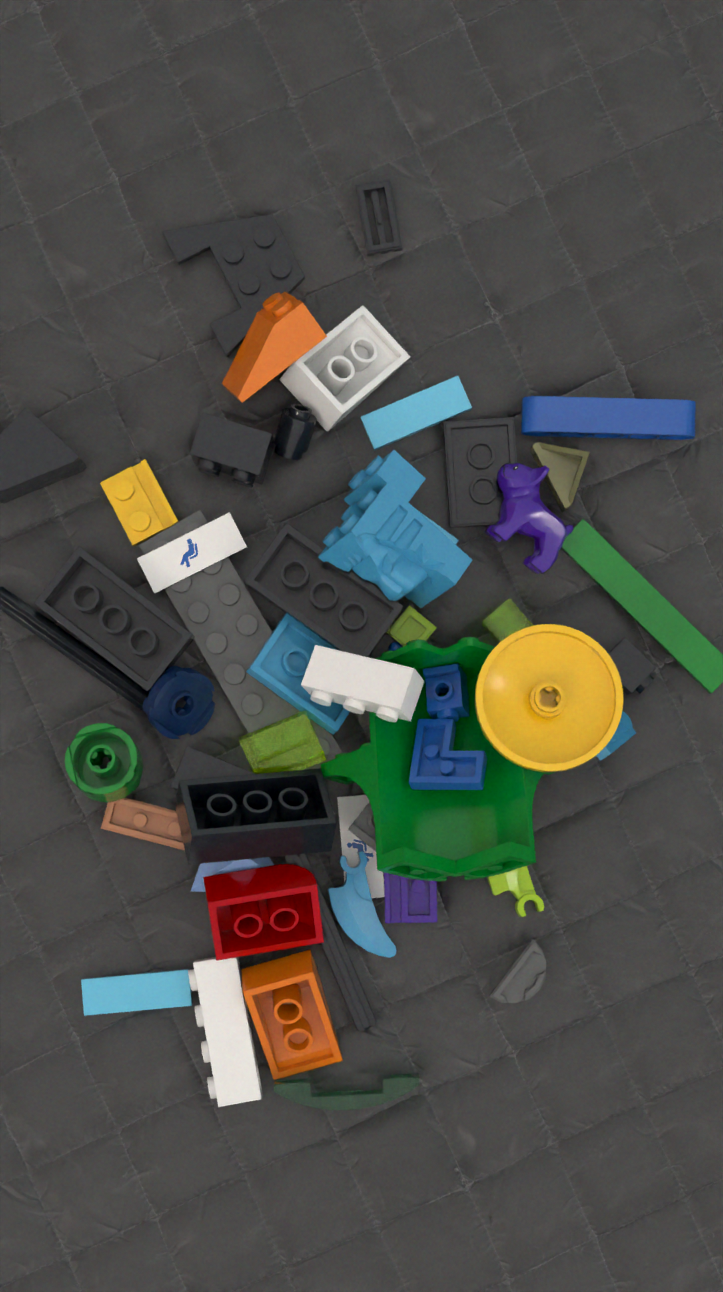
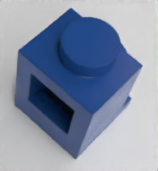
[423,663,470,722]

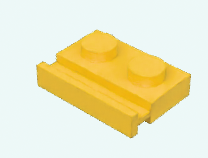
[100,459,178,546]

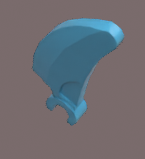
[327,851,397,958]

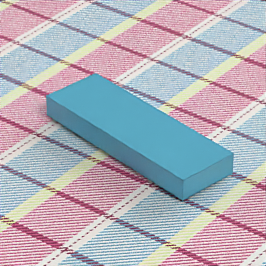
[360,376,472,451]
[81,969,193,1016]

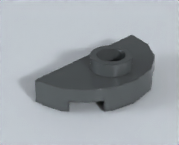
[489,939,546,1003]

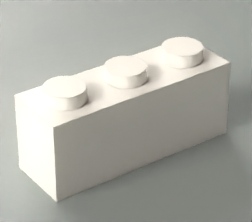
[301,645,425,722]

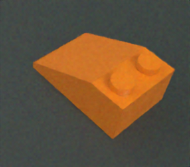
[222,291,327,403]
[241,950,343,1080]

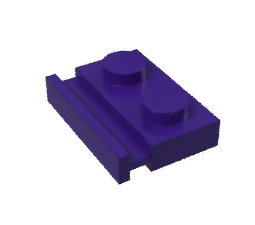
[384,872,437,923]

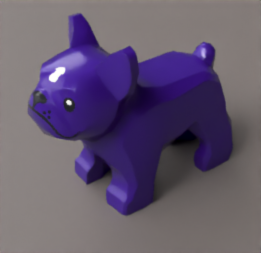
[484,463,573,574]

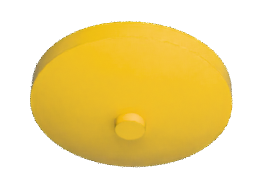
[475,624,623,772]

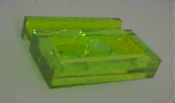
[239,710,326,774]

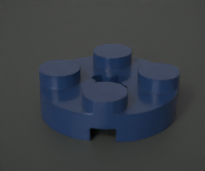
[143,666,215,739]

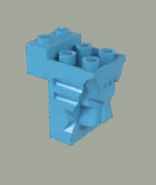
[318,450,472,608]

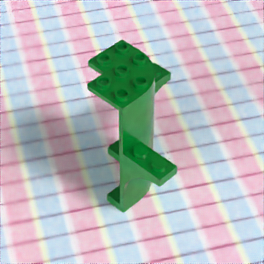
[321,637,555,881]

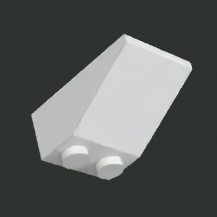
[279,305,410,432]

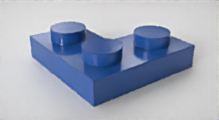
[409,719,487,790]

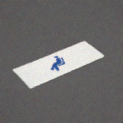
[137,512,247,593]
[337,795,384,898]

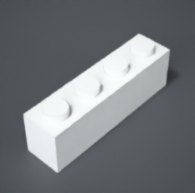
[188,957,263,1107]

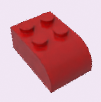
[203,864,324,961]

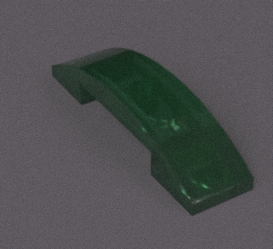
[274,1073,420,1110]

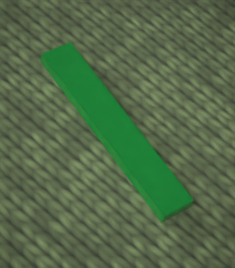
[561,519,723,694]

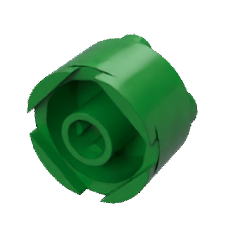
[65,723,143,802]

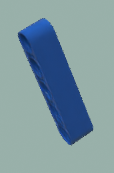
[521,396,696,440]

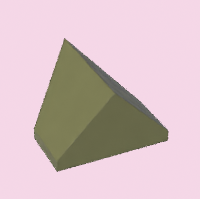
[529,442,590,513]

